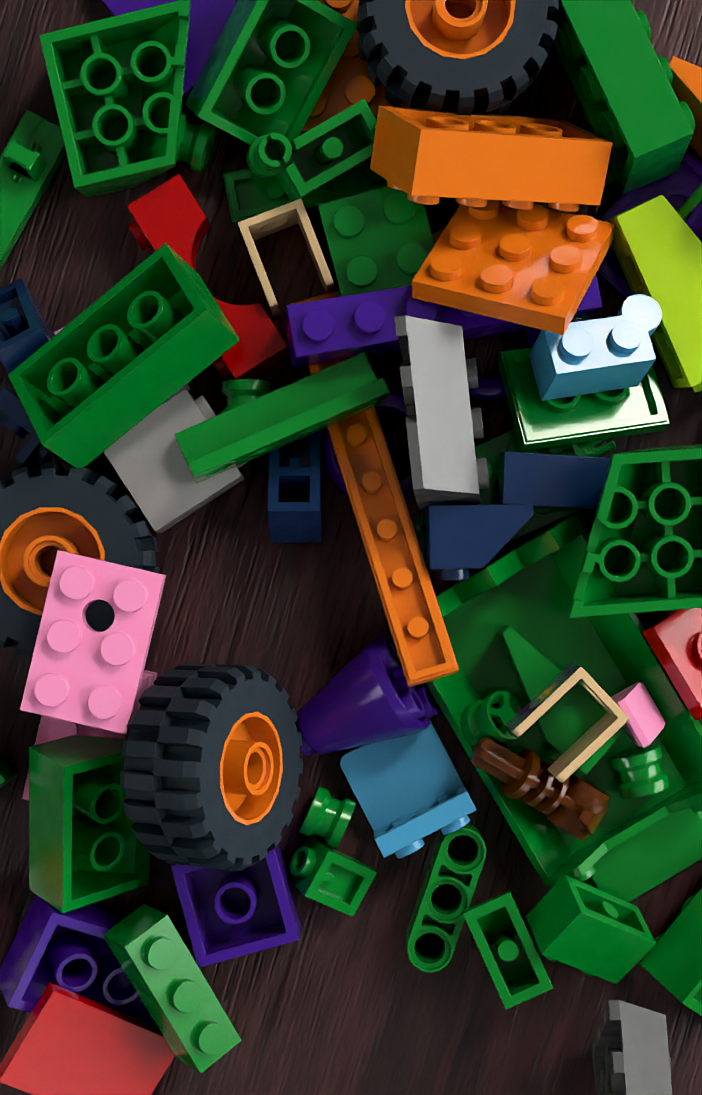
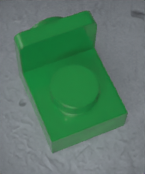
[287,835,377,917]

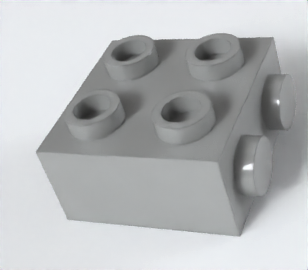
[104,389,246,533]

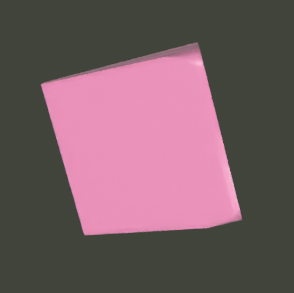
[611,682,665,748]

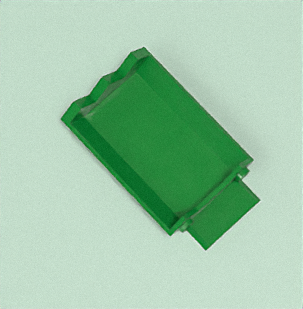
[426,514,702,902]

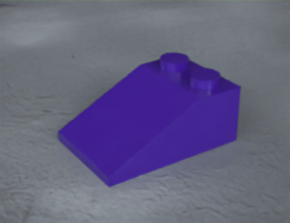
[0,894,155,1026]

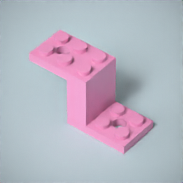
[20,550,166,801]

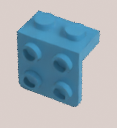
[340,721,477,858]

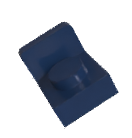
[0,388,54,468]

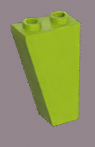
[605,195,702,392]

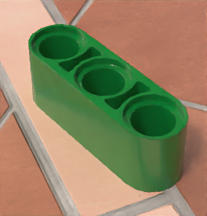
[405,823,486,973]

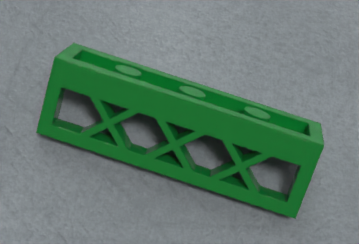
[174,352,390,484]

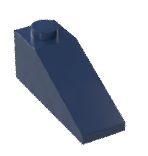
[267,383,322,543]

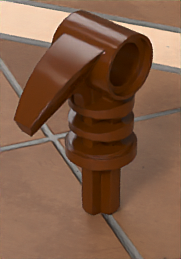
[470,738,610,841]

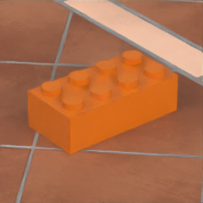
[370,106,613,212]

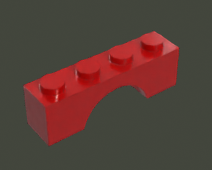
[127,174,289,379]

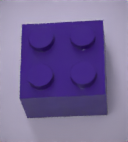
[171,844,301,968]

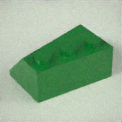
[39,0,191,198]
[568,444,702,618]

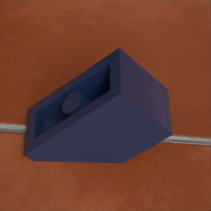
[0,278,54,373]
[422,504,534,581]

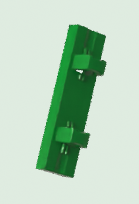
[0,110,66,271]

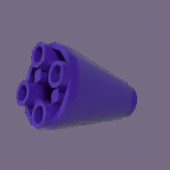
[295,637,438,756]

